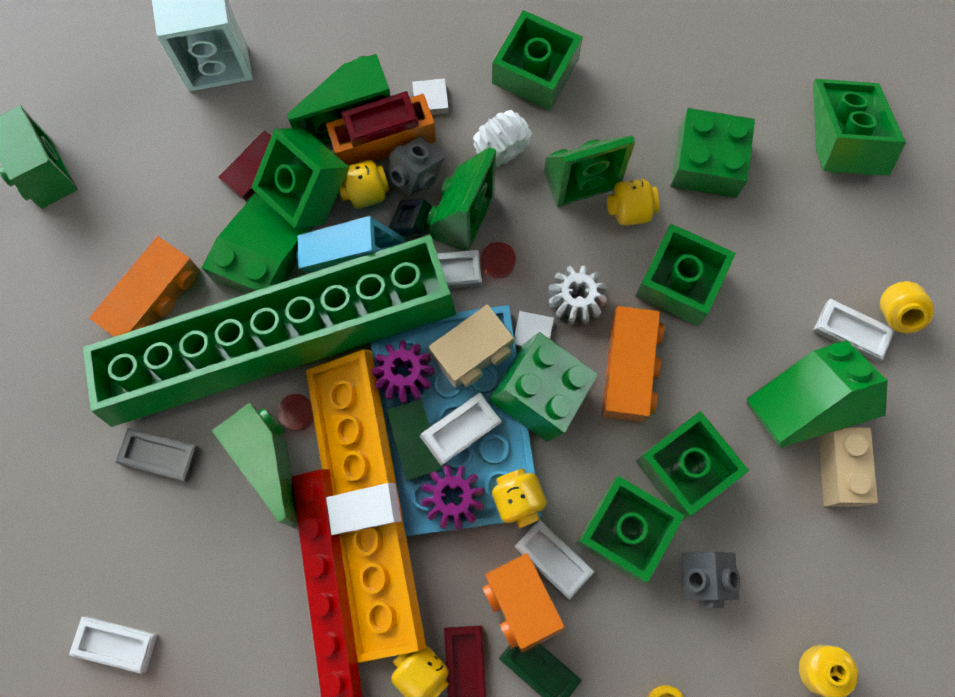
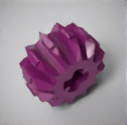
[372,340,435,403]
[421,465,485,530]

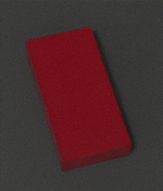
[341,91,419,147]
[218,130,271,202]
[444,625,486,697]

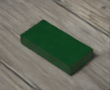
[387,399,443,482]
[499,644,582,697]

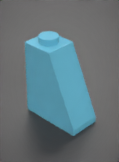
[296,216,405,273]

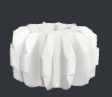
[473,110,532,167]
[548,265,607,325]

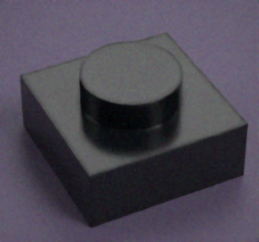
[388,199,432,236]

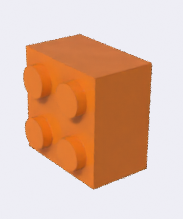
[482,553,565,653]

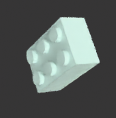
[152,0,253,92]

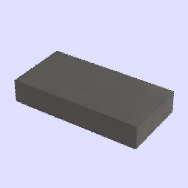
[115,428,199,482]

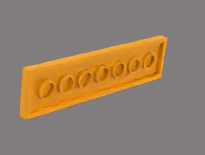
[306,349,427,663]

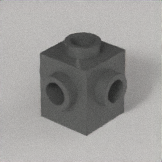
[385,136,445,197]
[681,552,740,608]

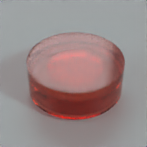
[481,242,516,278]
[277,394,314,431]

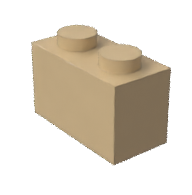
[428,304,514,389]
[818,427,878,507]

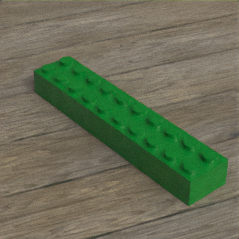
[83,234,457,427]

